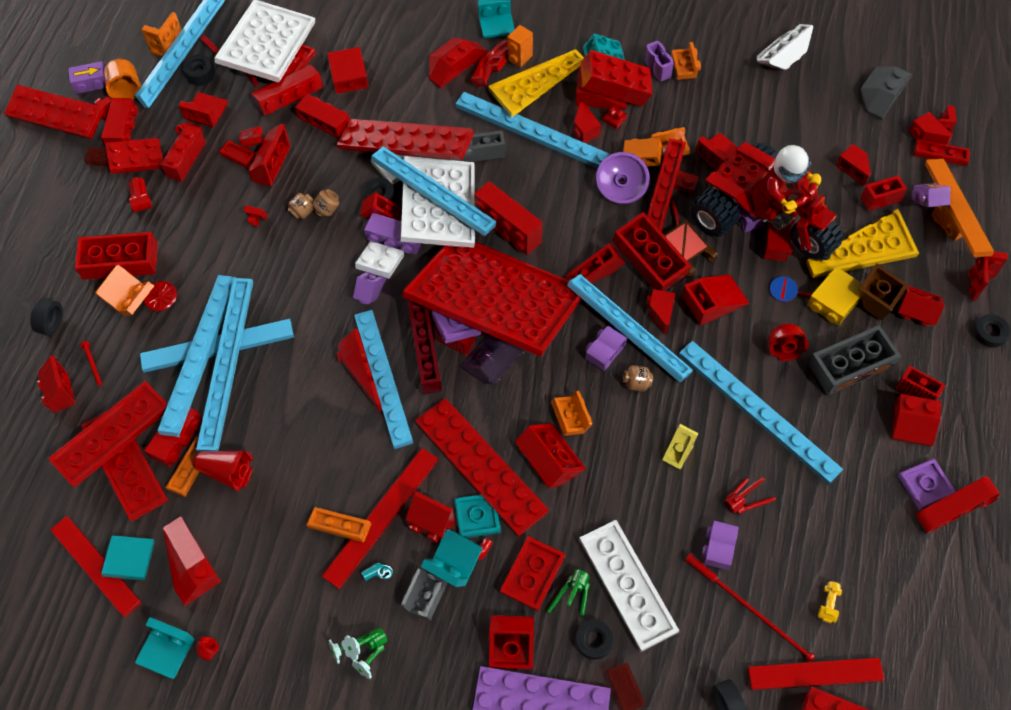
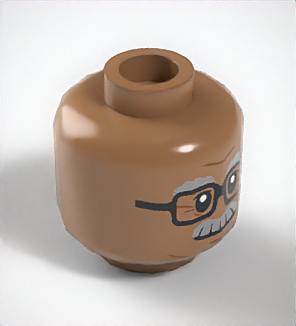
[313,189,339,217]
[288,193,314,219]
[623,365,653,392]

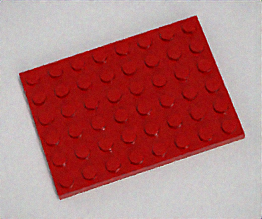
[402,242,582,357]

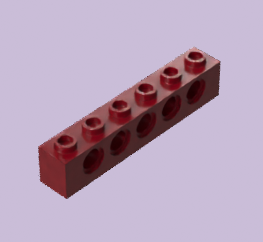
[405,284,442,395]

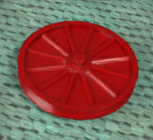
[144,281,177,311]

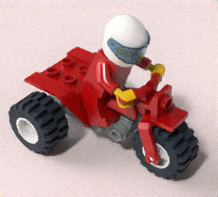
[689,142,843,261]

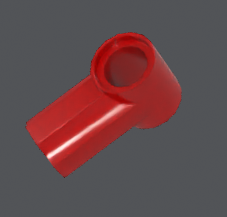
[129,177,152,213]

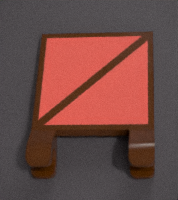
[664,221,718,277]

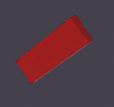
[914,139,970,166]

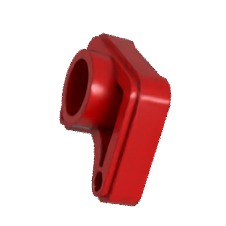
[239,126,263,147]

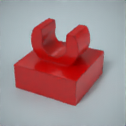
[94,97,112,121]
[603,106,627,130]
[244,205,268,227]

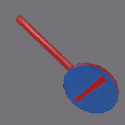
[770,276,812,302]

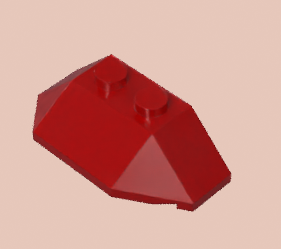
[429,38,488,89]

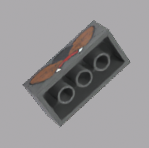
[808,325,901,396]

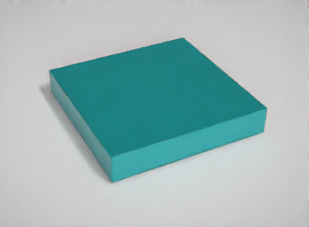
[455,495,501,538]
[101,536,155,581]

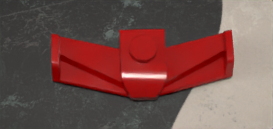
[471,40,508,86]

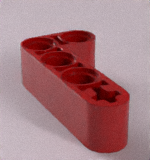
[915,476,1000,534]

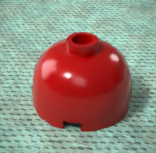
[768,323,809,361]

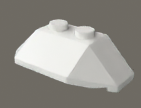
[757,24,813,70]

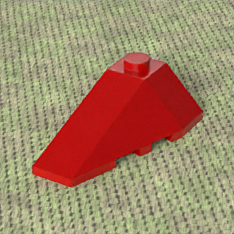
[336,328,383,413]
[163,516,222,606]

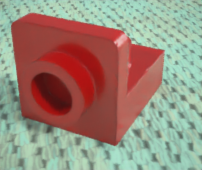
[938,105,957,133]

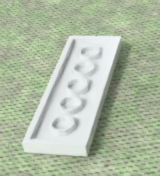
[579,520,679,652]

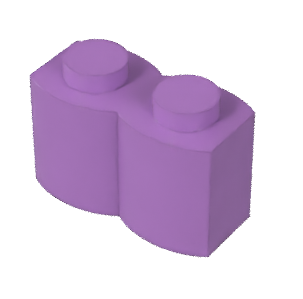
[645,41,674,81]
[585,326,627,371]
[701,521,739,570]

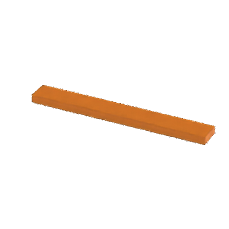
[925,159,994,257]

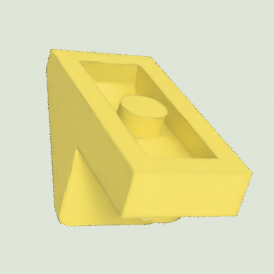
[662,424,699,469]

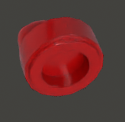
[196,636,219,661]

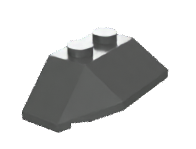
[861,66,913,120]

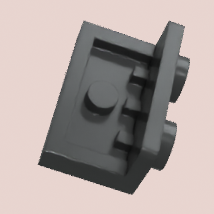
[401,568,448,621]

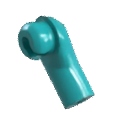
[361,563,393,581]

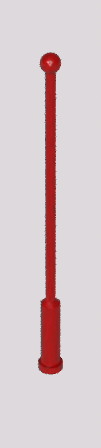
[685,553,814,661]

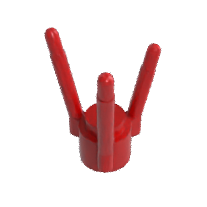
[724,477,776,515]

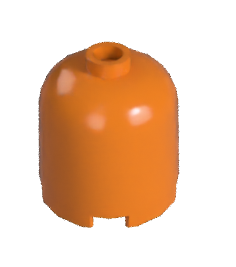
[104,59,141,100]

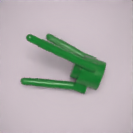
[547,569,591,616]

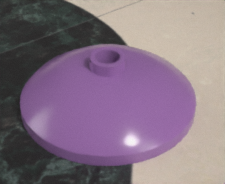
[596,152,650,204]

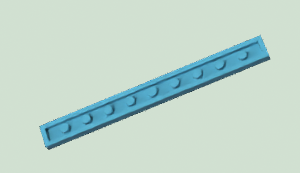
[135,0,225,108]
[456,92,611,169]
[158,275,236,437]
[196,278,253,452]
[679,341,843,485]

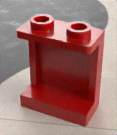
[327,47,369,94]

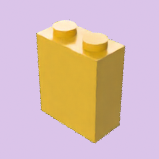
[807,267,862,326]

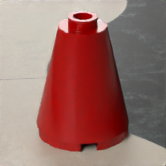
[193,451,253,491]

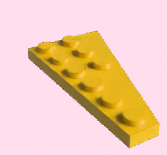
[488,49,584,118]
[806,209,919,278]

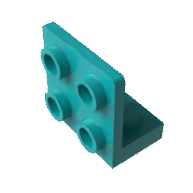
[478,0,515,39]
[583,34,625,60]
[421,529,483,587]
[135,617,195,679]

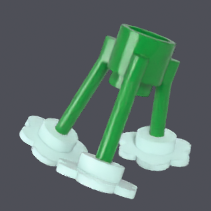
[329,627,387,679]

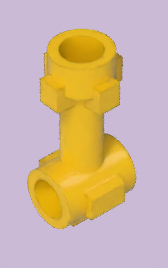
[818,582,842,624]

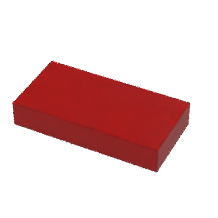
[218,140,256,169]

